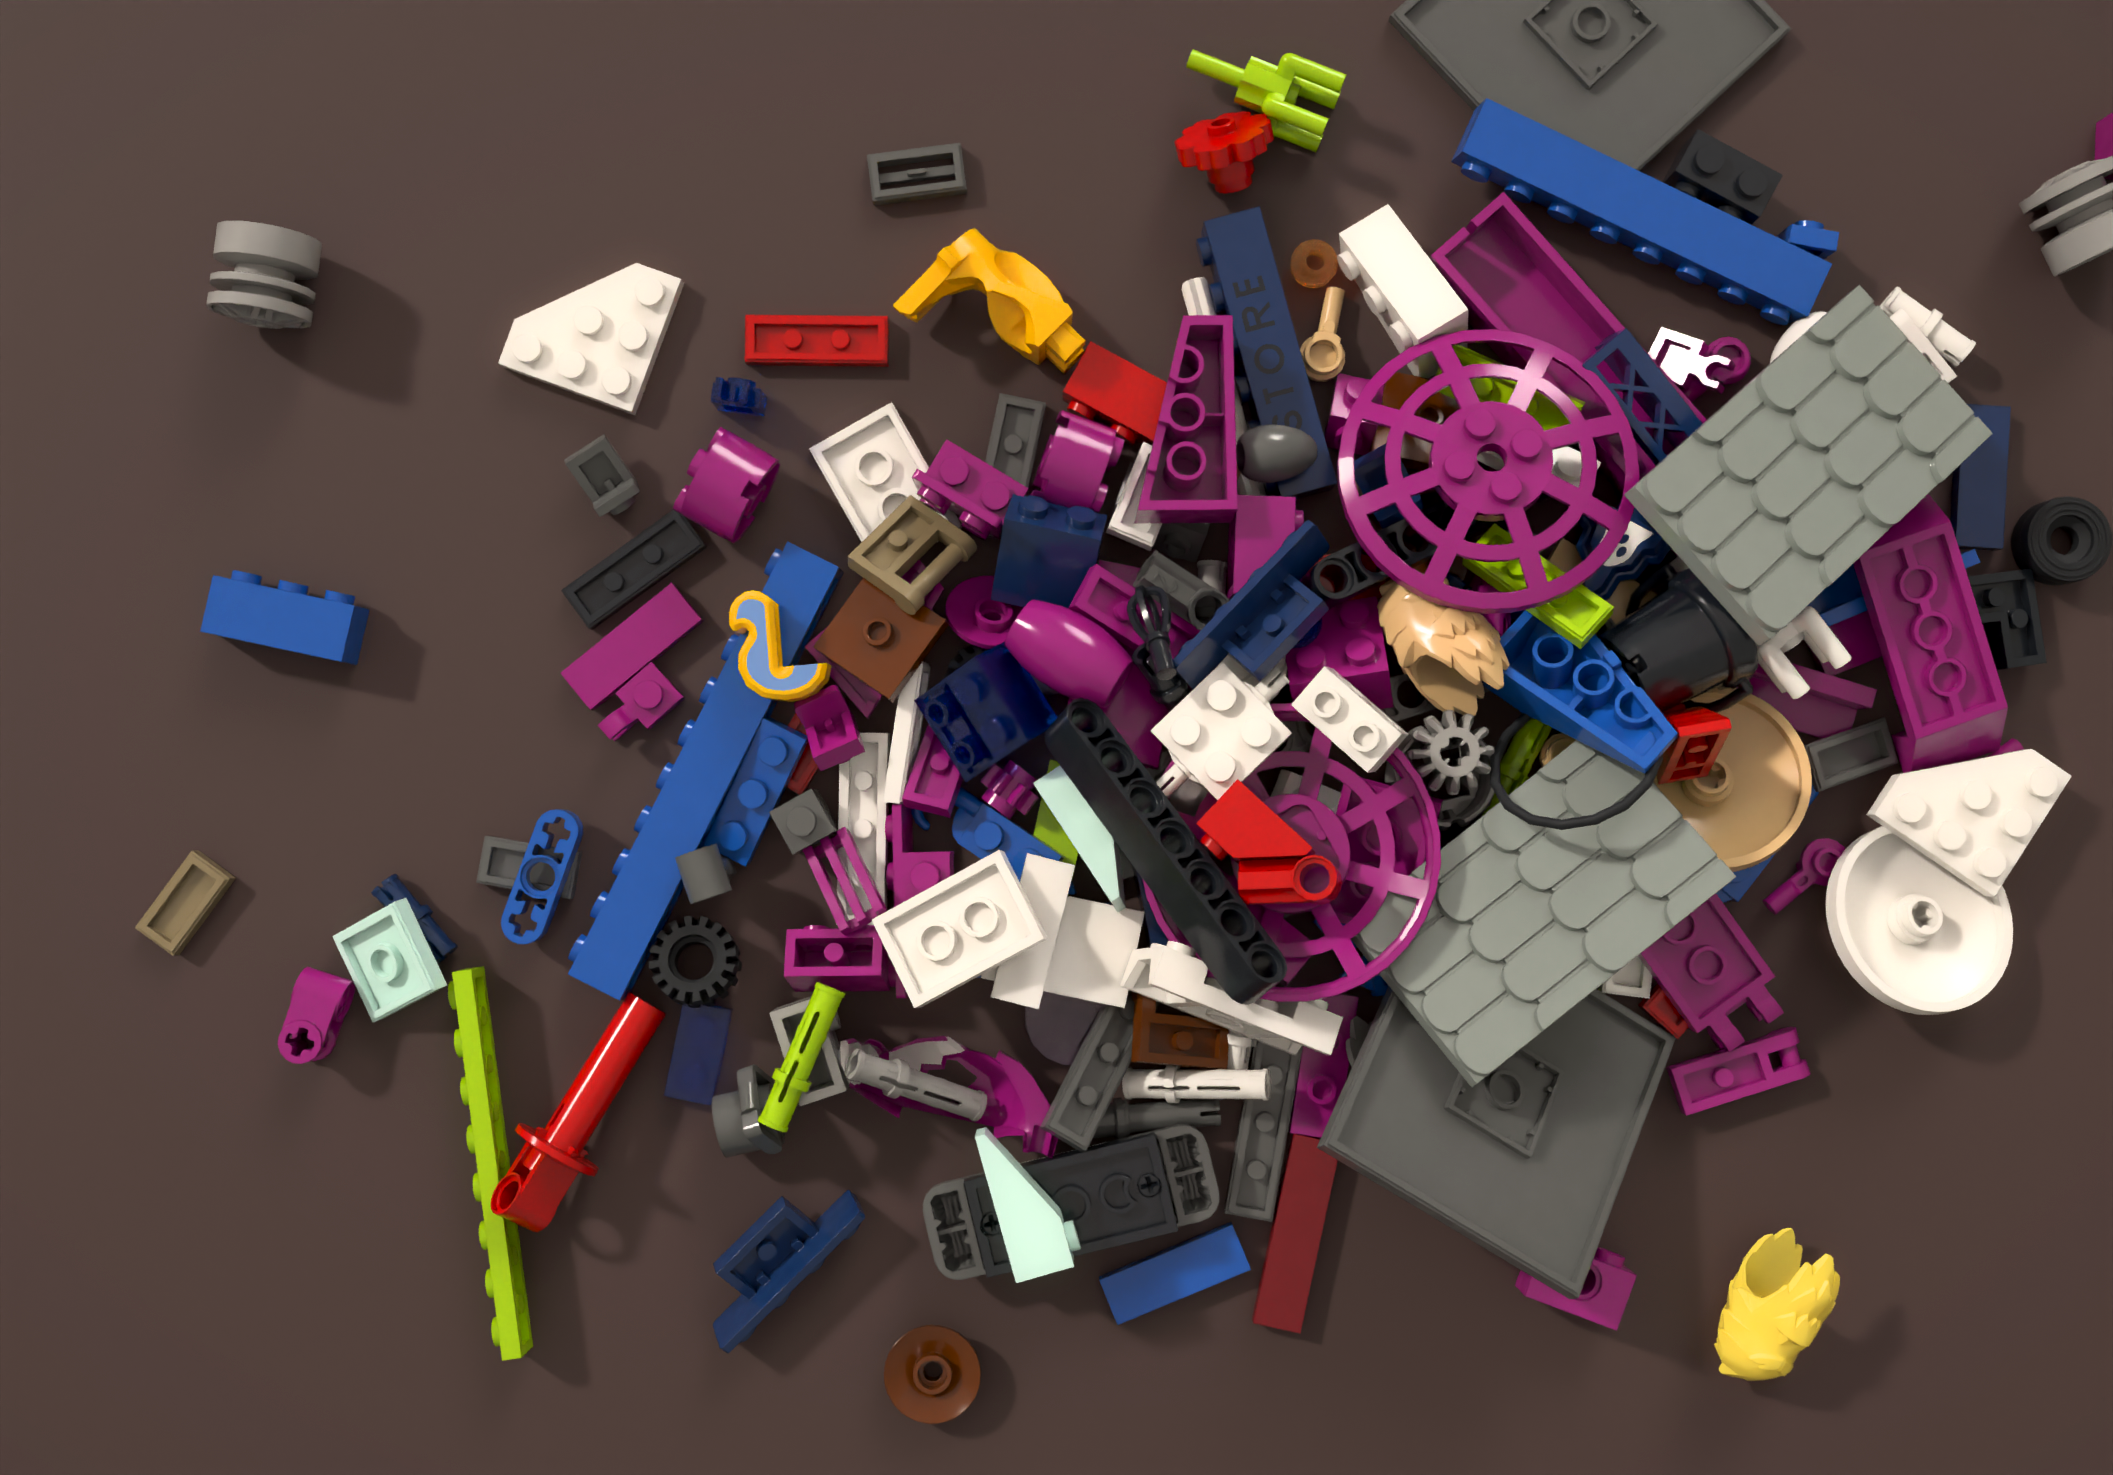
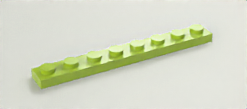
[448,966,533,1361]

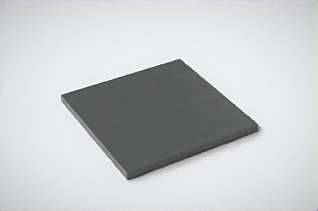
[1388,0,1791,225]
[1317,986,1676,1299]

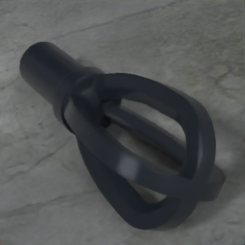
[1127,585,1176,680]

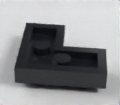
[1968,568,2047,670]

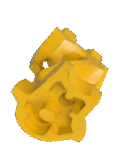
[893,228,1086,374]

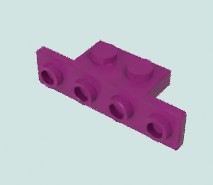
[885,804,954,998]

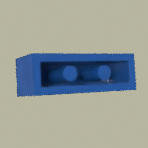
[200,570,369,665]

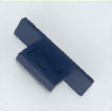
[1173,520,1330,689]
[713,1190,865,1353]

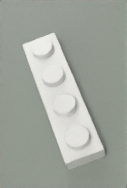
[836,733,890,925]

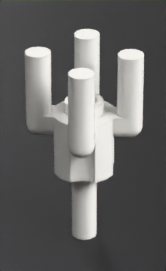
[1756,606,1852,700]

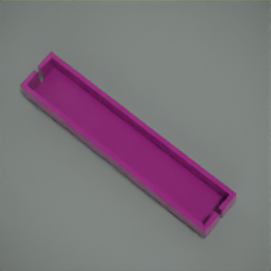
[1429,192,1707,557]

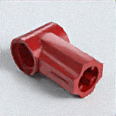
[1238,855,1342,905]

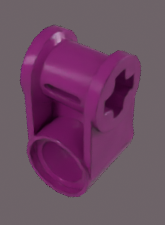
[278,966,356,1064]

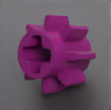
[980,760,1039,819]

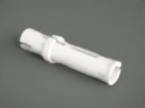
[1122,1065,1271,1103]

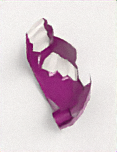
[840,1036,1058,1158]

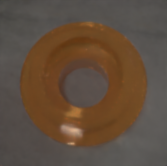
[1290,239,1338,288]

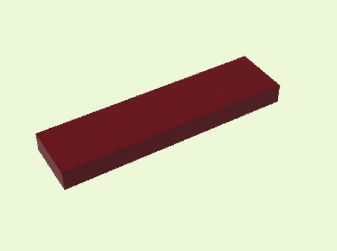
[1252,1133,1338,1334]

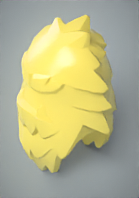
[1714,1228,1840,1381]

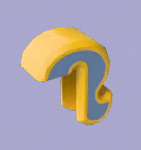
[729,590,832,702]

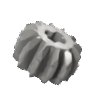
[1407,710,1495,795]

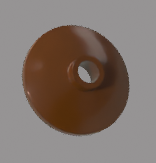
[884,1325,981,1424]

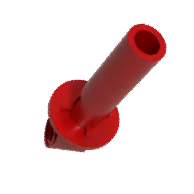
[491,992,666,1232]

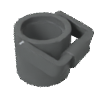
[712,1064,785,1158]

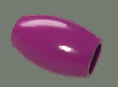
[1005,599,1134,708]

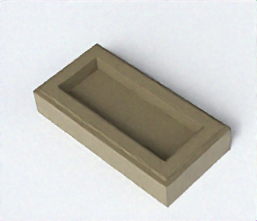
[135,850,236,956]

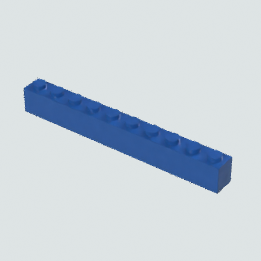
[568,541,844,1001]

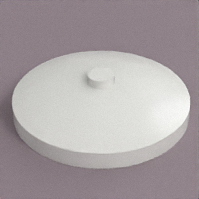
[1826,826,2013,1015]

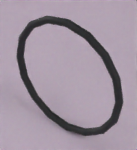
[1490,713,1663,830]

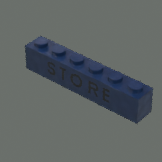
[1196,206,1337,500]

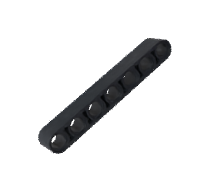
[1301,443,1598,609]
[1045,698,1287,1005]

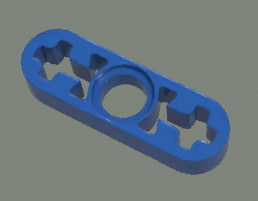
[501,809,583,944]

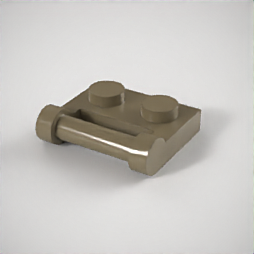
[848,495,977,615]

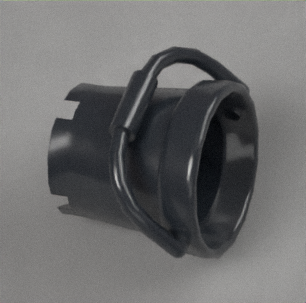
[1597,564,1758,713]

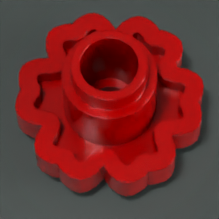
[1174,111,1274,194]

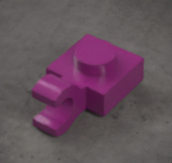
[597,662,685,742]

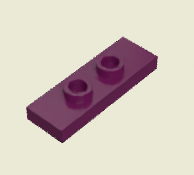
[1288,993,1359,1138]

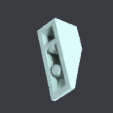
[1033,766,1126,912]
[975,1127,1081,1283]

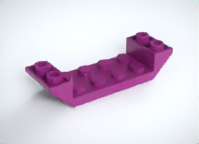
[1853,494,2008,773]

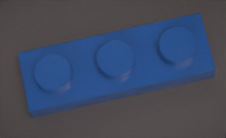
[703,716,808,867]

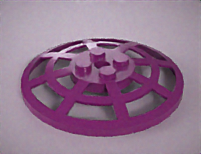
[1337,329,1639,614]
[1143,703,1441,1002]

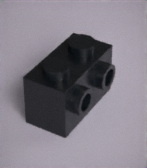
[1662,129,1783,224]

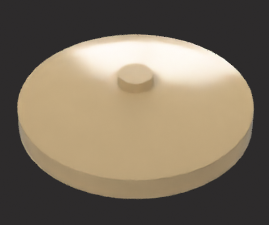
[1653,688,1812,872]

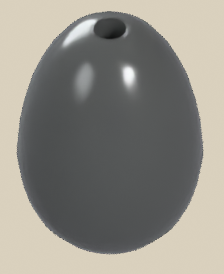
[1236,424,1317,483]

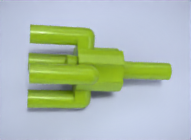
[1186,49,1347,152]

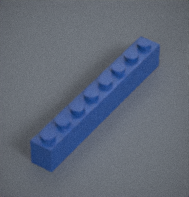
[1451,98,1832,325]

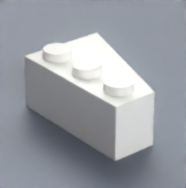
[1337,204,1468,379]

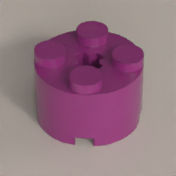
[1030,410,1124,513]
[673,427,780,543]

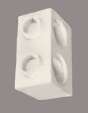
[1291,666,1409,773]

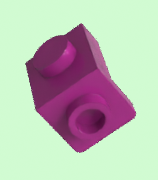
[1324,373,1384,455]
[794,685,865,771]

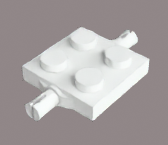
[1150,662,1292,801]

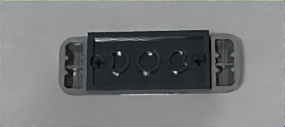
[923,1124,1219,1280]

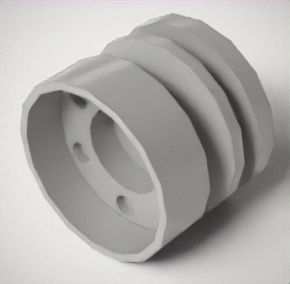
[2019,156,2113,277]
[206,221,322,329]

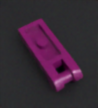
[1666,1027,1811,1116]

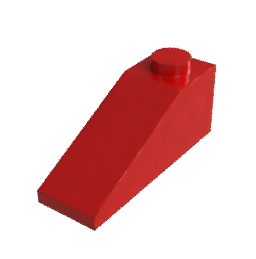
[1656,704,1732,785]

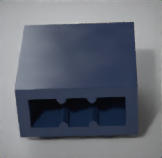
[991,494,1107,608]

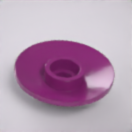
[945,576,1024,650]

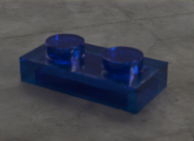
[664,1004,733,1105]

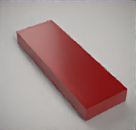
[745,315,889,367]

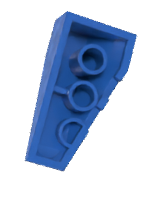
[1483,610,1678,774]

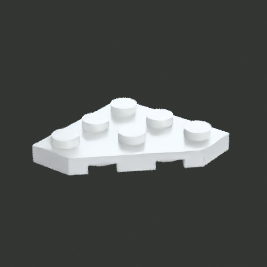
[498,263,684,415]
[1866,749,2072,897]

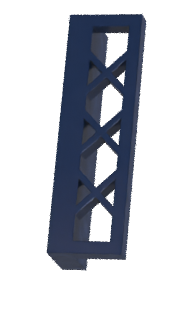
[1582,328,1702,466]

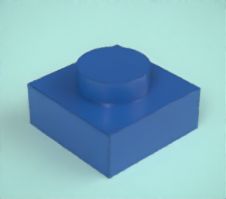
[1776,220,1839,259]

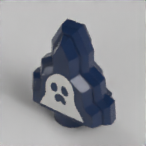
[1576,499,1672,601]

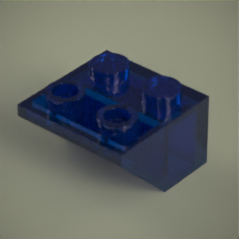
[914,642,1057,782]

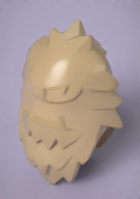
[1377,573,1510,716]

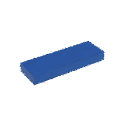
[1099,1222,1251,1325]

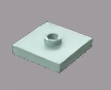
[332,898,447,1023]

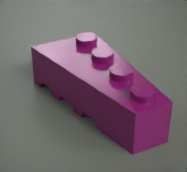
[1134,315,1238,524]

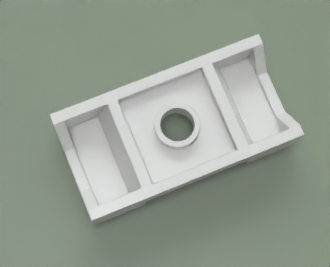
[1120,941,1343,1055]

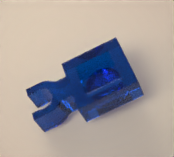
[711,377,767,416]

